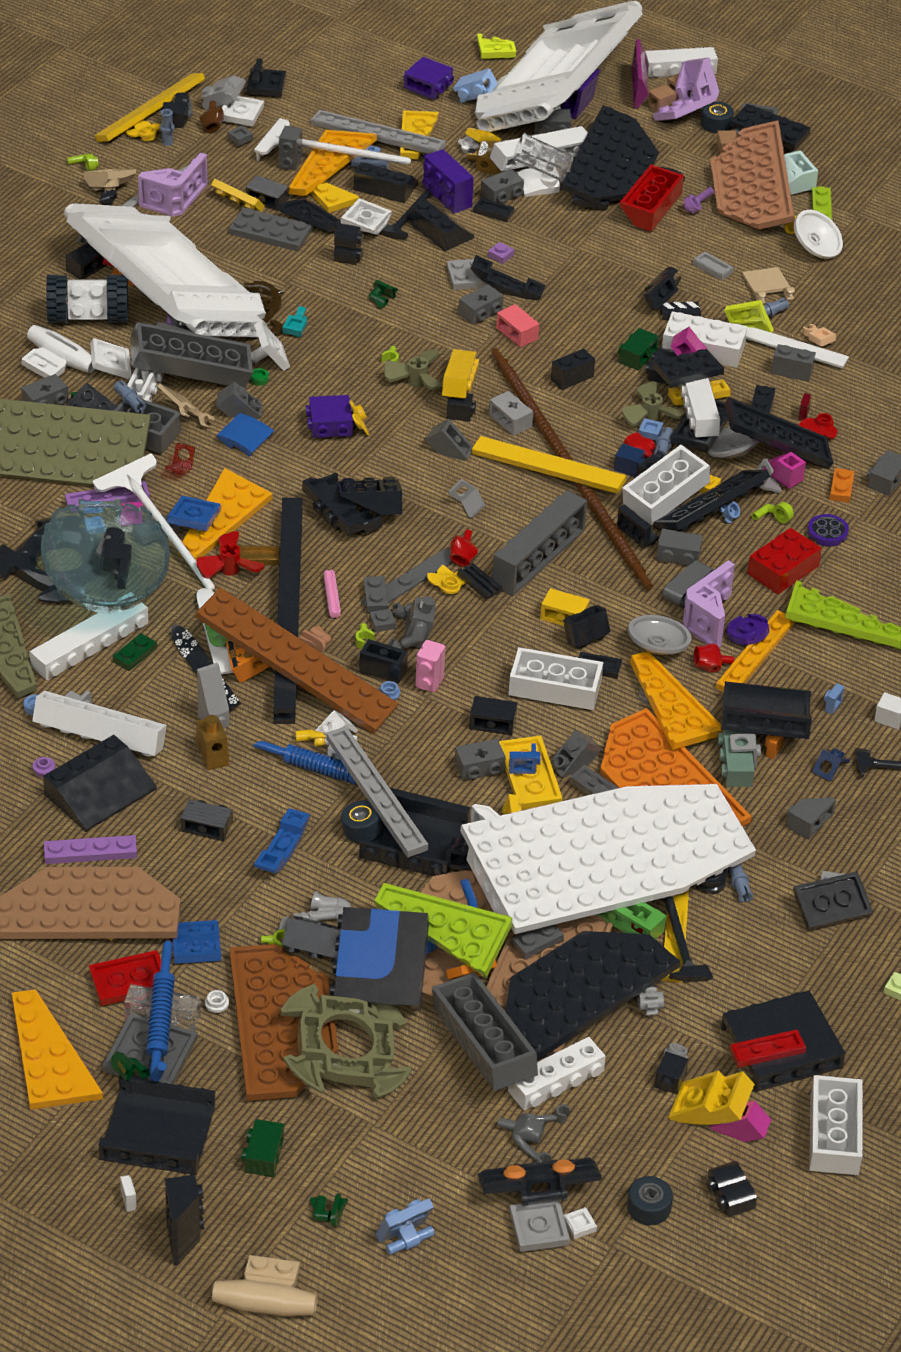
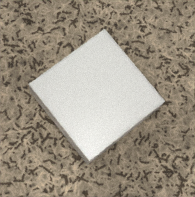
[120,1175,136,1212]
[563,1208,597,1239]

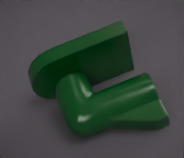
[368,280,398,309]
[111,1052,150,1081]
[310,1193,348,1227]

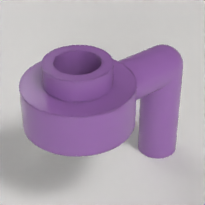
[683,187,714,214]

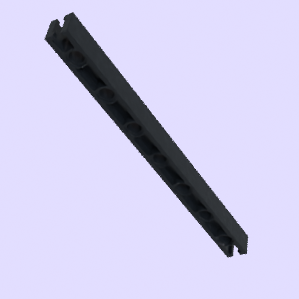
[273,497,303,724]

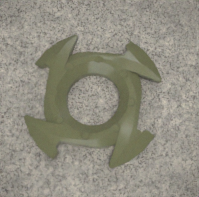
[280,984,411,1099]

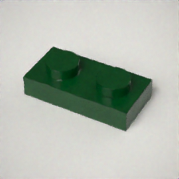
[113,633,157,671]

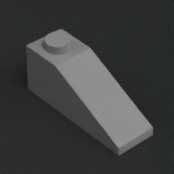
[197,663,229,728]

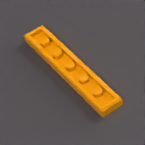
[716,610,795,692]

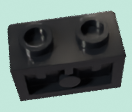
[617,504,658,548]

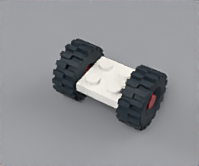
[46,275,128,324]

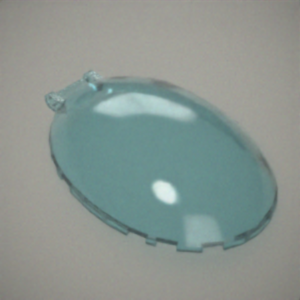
[41,499,170,614]

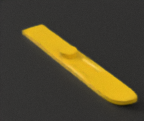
[661,890,689,983]

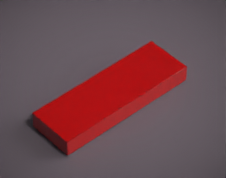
[729,1030,806,1068]

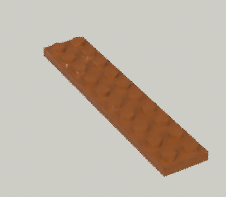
[195,587,398,734]

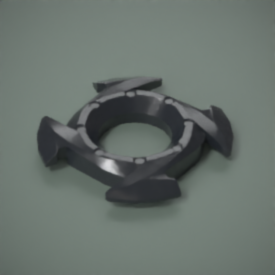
[0,516,103,603]

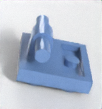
[375,1199,435,1255]

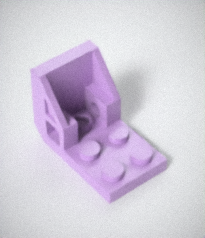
[653,57,719,121]
[138,153,207,216]
[683,560,735,647]

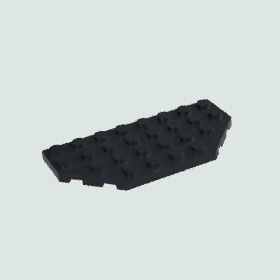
[560,105,659,203]
[506,931,680,1061]

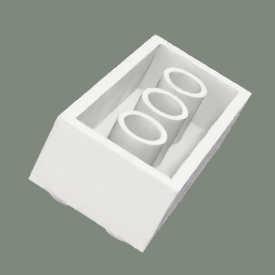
[662,312,747,368]
[622,445,710,525]
[509,647,603,710]
[809,1075,862,1175]

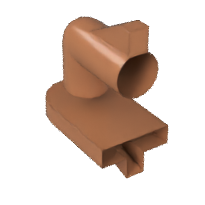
[299,626,331,653]

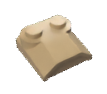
[84,169,136,191]

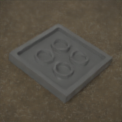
[102,1013,198,1084]

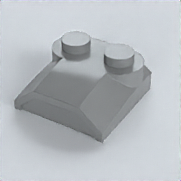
[201,75,246,111]

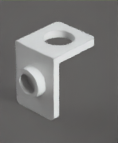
[315,710,358,745]

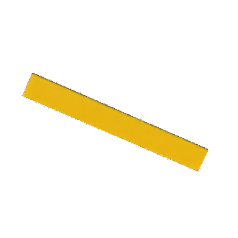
[94,73,205,142]
[472,436,626,494]

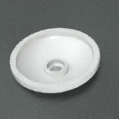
[794,210,843,259]

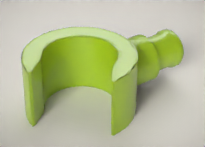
[381,346,399,362]
[355,623,375,649]
[261,929,286,948]

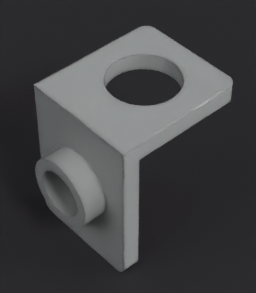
[756,459,782,493]
[448,479,485,518]
[730,733,761,769]

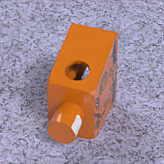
[226,640,269,683]

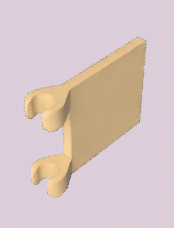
[742,267,795,304]
[157,383,215,428]

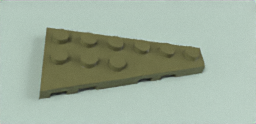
[0,593,37,698]

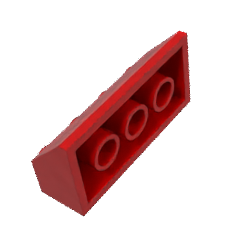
[619,165,684,232]

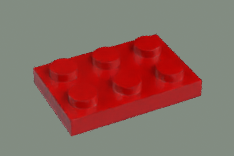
[89,950,161,1006]

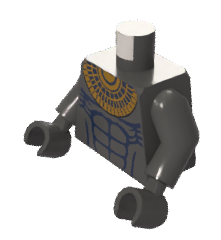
[388,596,436,649]

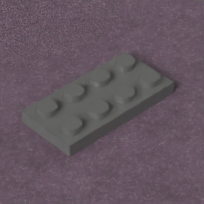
[229,207,312,252]

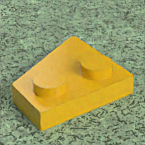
[310,183,359,213]

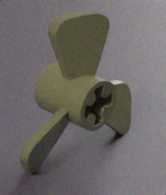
[384,350,443,390]
[622,381,685,427]

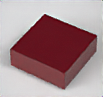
[798,393,811,421]

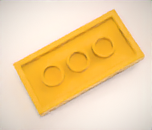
[499,736,563,810]

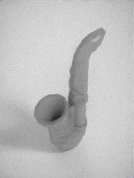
[278,891,351,930]

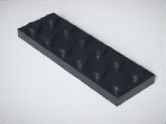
[724,397,834,469]
[653,470,770,532]

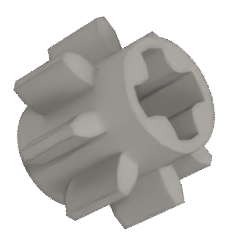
[638,986,664,1015]

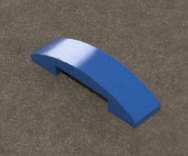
[254,808,310,873]

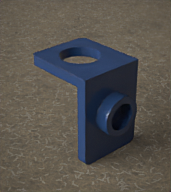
[813,748,851,781]

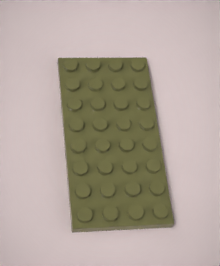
[0,399,151,487]

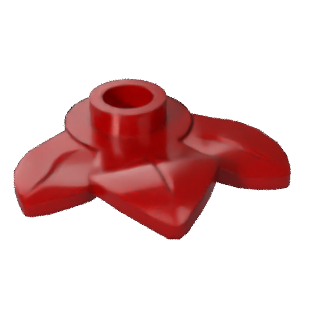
[799,413,838,439]

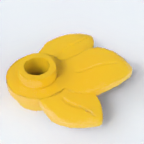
[126,121,160,141]
[349,400,370,435]
[427,565,466,594]

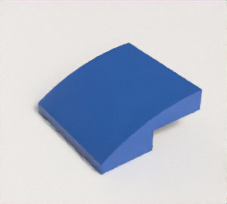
[216,413,274,457]
[172,920,221,964]

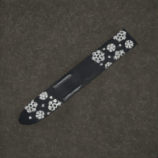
[171,624,241,712]

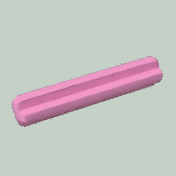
[324,570,341,618]

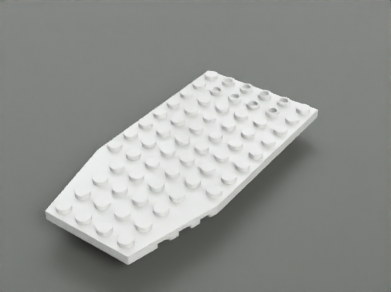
[460,784,756,934]

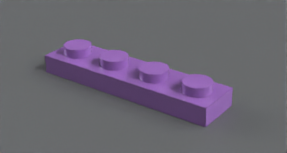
[65,481,150,514]
[44,835,137,864]

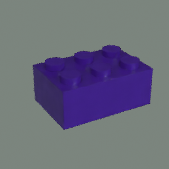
[422,149,474,214]

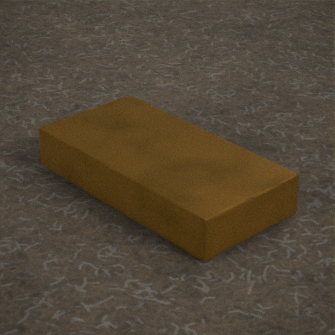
[239,545,280,566]

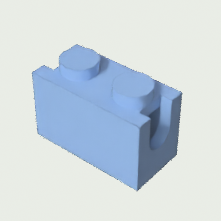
[453,68,498,103]

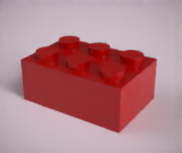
[747,527,822,595]

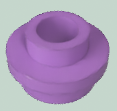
[33,757,55,778]

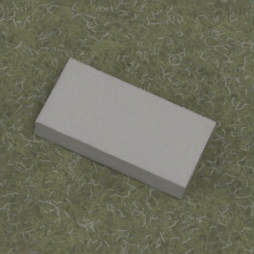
[692,251,734,281]

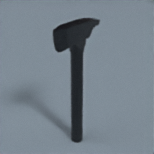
[379,190,431,239]
[855,748,901,778]
[664,895,713,982]

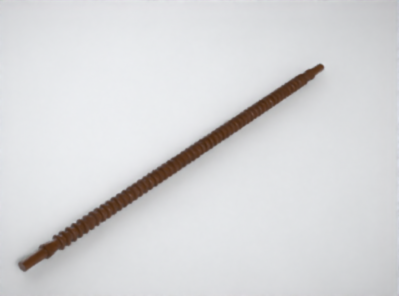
[491,348,653,591]

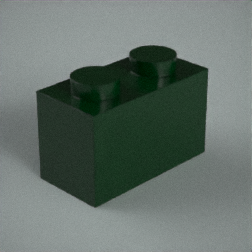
[618,328,659,371]
[241,1119,284,1178]

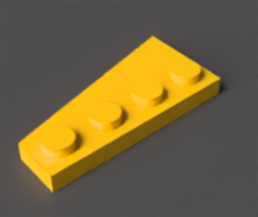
[400,110,439,160]

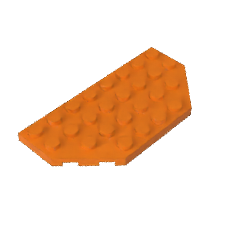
[600,708,752,827]

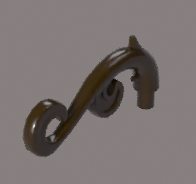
[244,281,284,337]

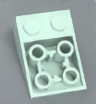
[784,150,818,195]

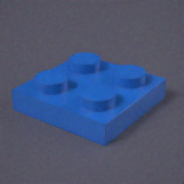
[168,496,221,531]

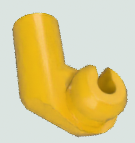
[295,730,326,747]

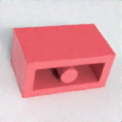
[496,304,539,347]

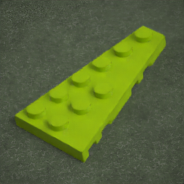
[785,580,901,650]
[374,883,513,977]

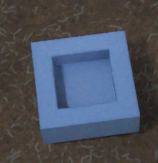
[639,418,663,441]
[824,683,844,714]

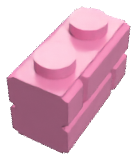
[415,640,446,692]

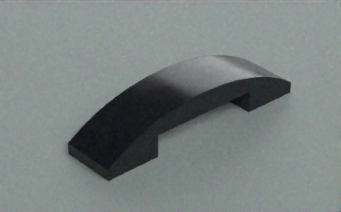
[470,255,546,299]

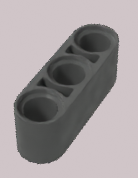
[663,560,714,607]

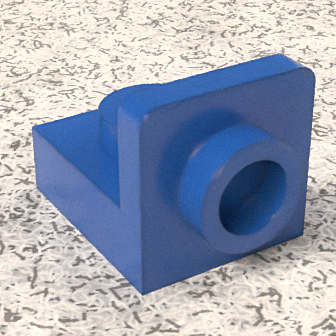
[509,743,541,774]

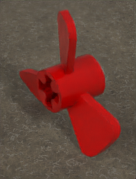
[196,531,264,579]

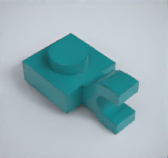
[282,306,307,337]

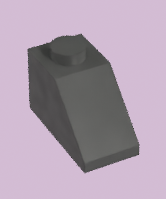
[425,419,473,461]
[786,797,836,840]

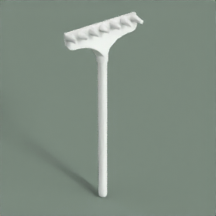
[254,118,411,165]
[92,453,215,590]

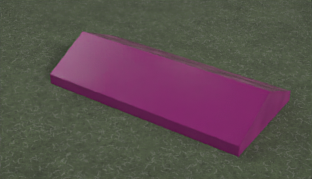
[631,39,649,109]

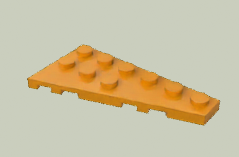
[289,130,377,196]
[178,468,272,560]
[630,651,722,750]
[12,989,103,1110]

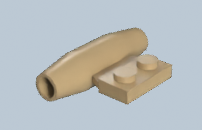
[212,1255,318,1316]

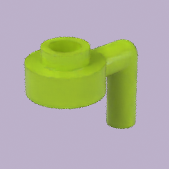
[67,153,99,171]
[752,502,794,524]

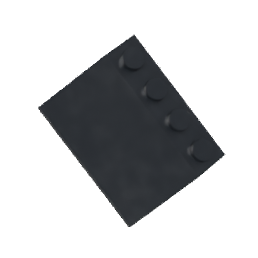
[43,734,157,832]

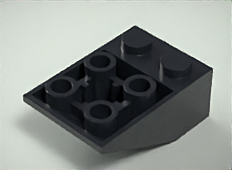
[337,477,402,515]

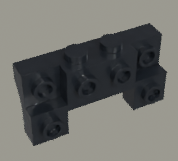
[302,472,382,536]

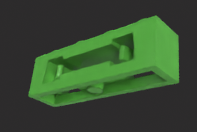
[597,902,667,940]

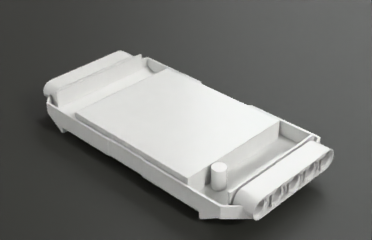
[475,1,643,132]
[64,203,267,337]

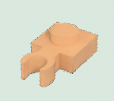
[803,324,836,347]

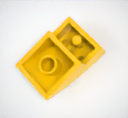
[668,1071,754,1125]

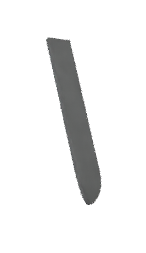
[361,547,452,608]

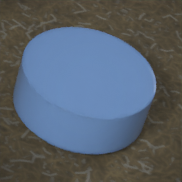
[24,695,38,715]

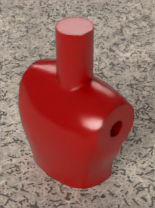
[623,432,655,458]
[450,529,478,567]
[693,644,735,672]

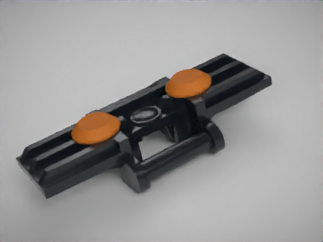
[477,1157,602,1206]

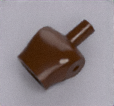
[200,101,224,133]

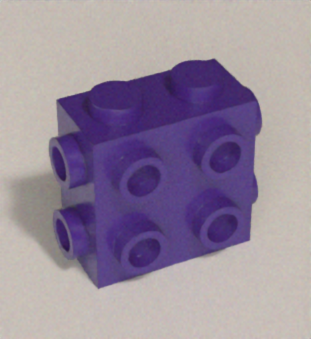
[403,57,454,99]
[305,395,353,438]

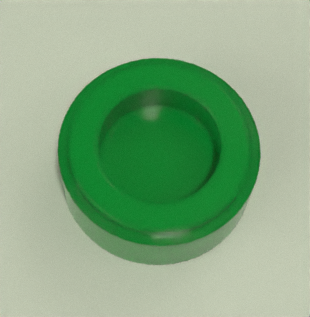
[249,368,269,386]

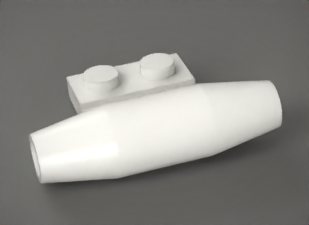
[21,325,95,378]

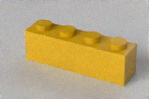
[442,349,479,398]

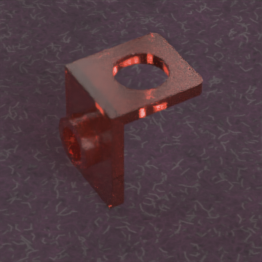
[165,443,195,475]

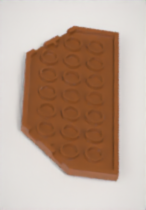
[229,944,339,1101]

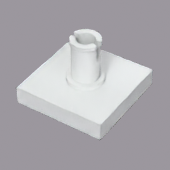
[251,320,290,371]

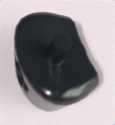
[100,189,117,206]

